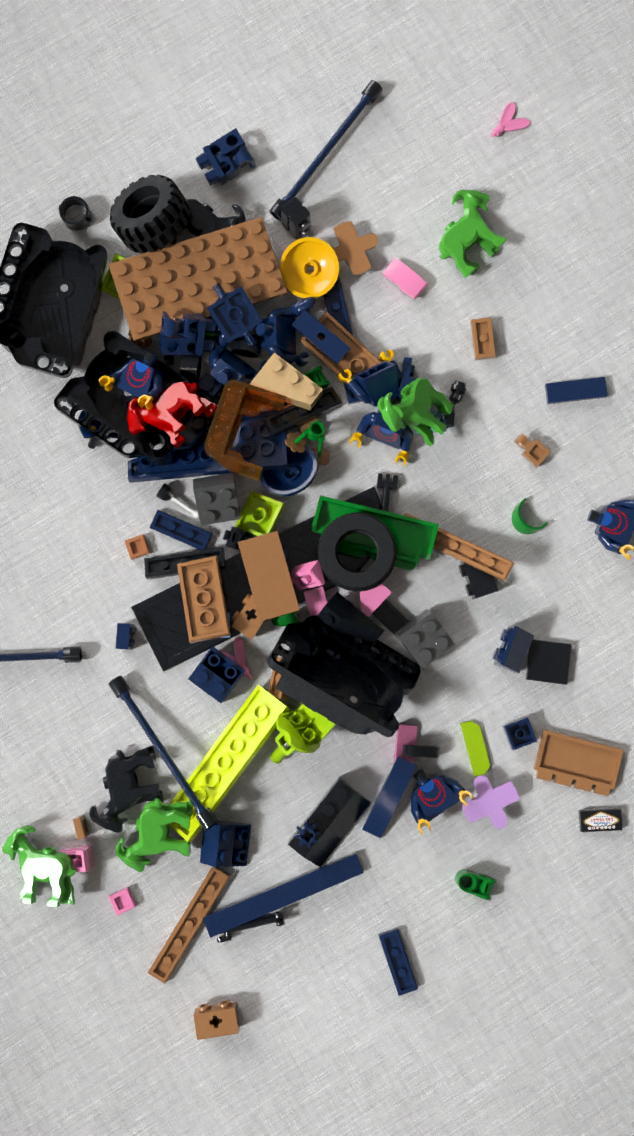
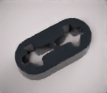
[403,745,440,758]

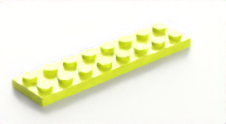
[170,684,290,843]

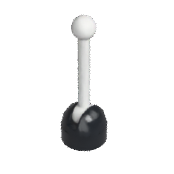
[156,483,199,518]

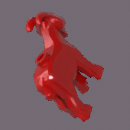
[127,382,217,448]

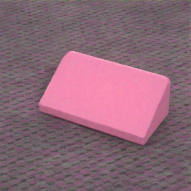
[289,560,325,590]
[393,724,418,764]

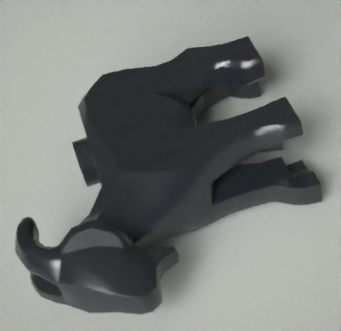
[171,199,246,244]
[89,746,164,833]

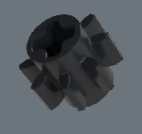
[223,526,249,550]

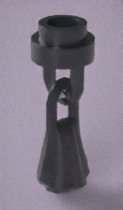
[440,381,467,429]

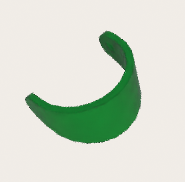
[511,498,548,535]
[271,611,300,626]

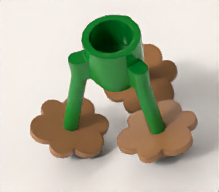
[285,417,330,466]

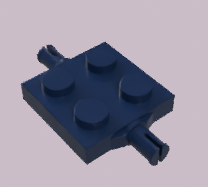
[207,283,263,347]

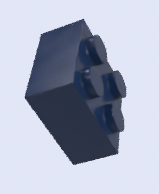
[115,623,136,650]
[502,717,537,750]

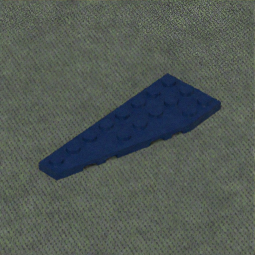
[128,410,288,483]

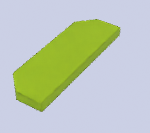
[460,721,490,777]

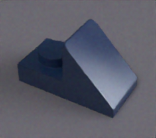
[398,357,417,401]

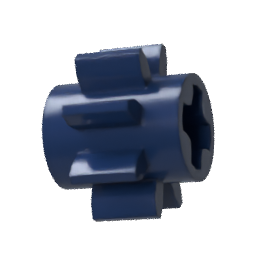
[294,821,320,849]

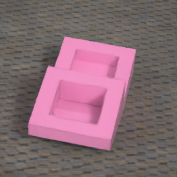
[383,258,428,299]

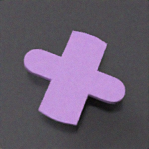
[462,775,519,829]

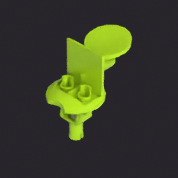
[270,704,336,764]

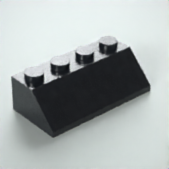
[288,777,371,867]

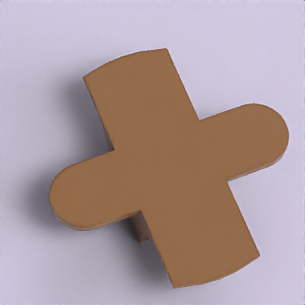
[333,221,378,275]

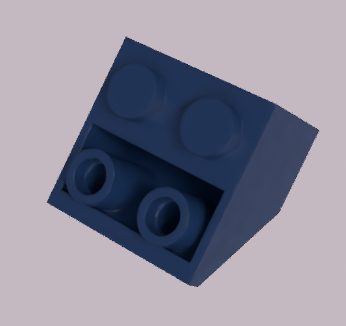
[493,626,534,673]
[188,646,245,703]
[200,821,251,867]

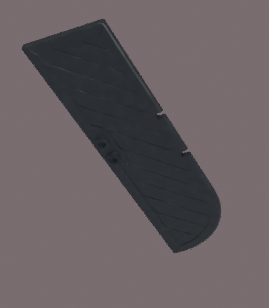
[131,486,381,672]

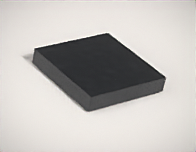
[526,640,572,685]

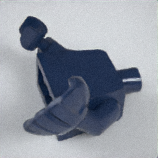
[256,297,316,367]
[209,328,267,391]

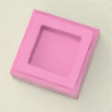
[109,886,137,915]

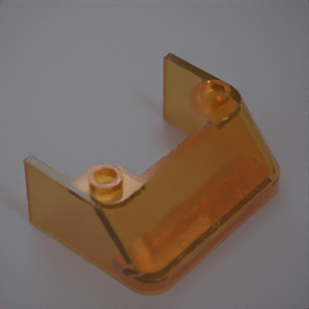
[204,380,286,481]

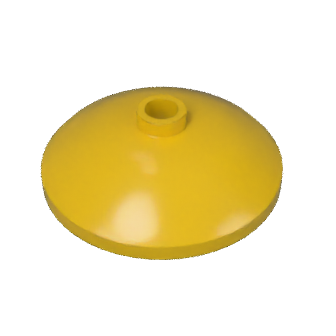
[280,237,339,298]

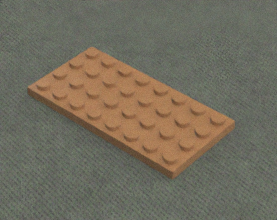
[108,217,287,342]

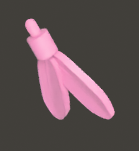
[491,102,530,137]
[220,637,252,679]

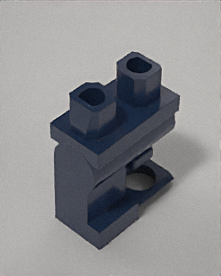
[195,128,256,186]
[159,311,216,356]

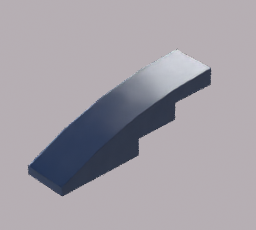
[362,756,417,838]

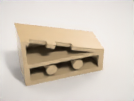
[249,353,323,410]

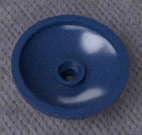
[259,445,318,497]

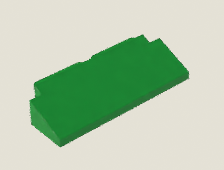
[312,495,439,571]

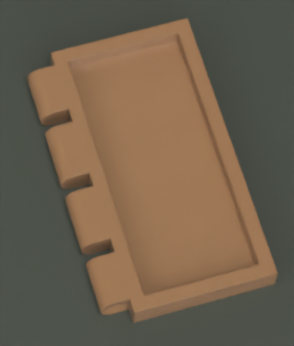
[534,730,623,796]

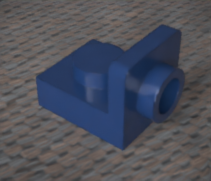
[197,373,225,401]

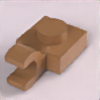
[514,434,551,467]

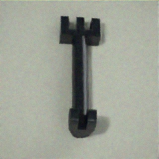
[377,473,398,512]
[217,911,285,943]

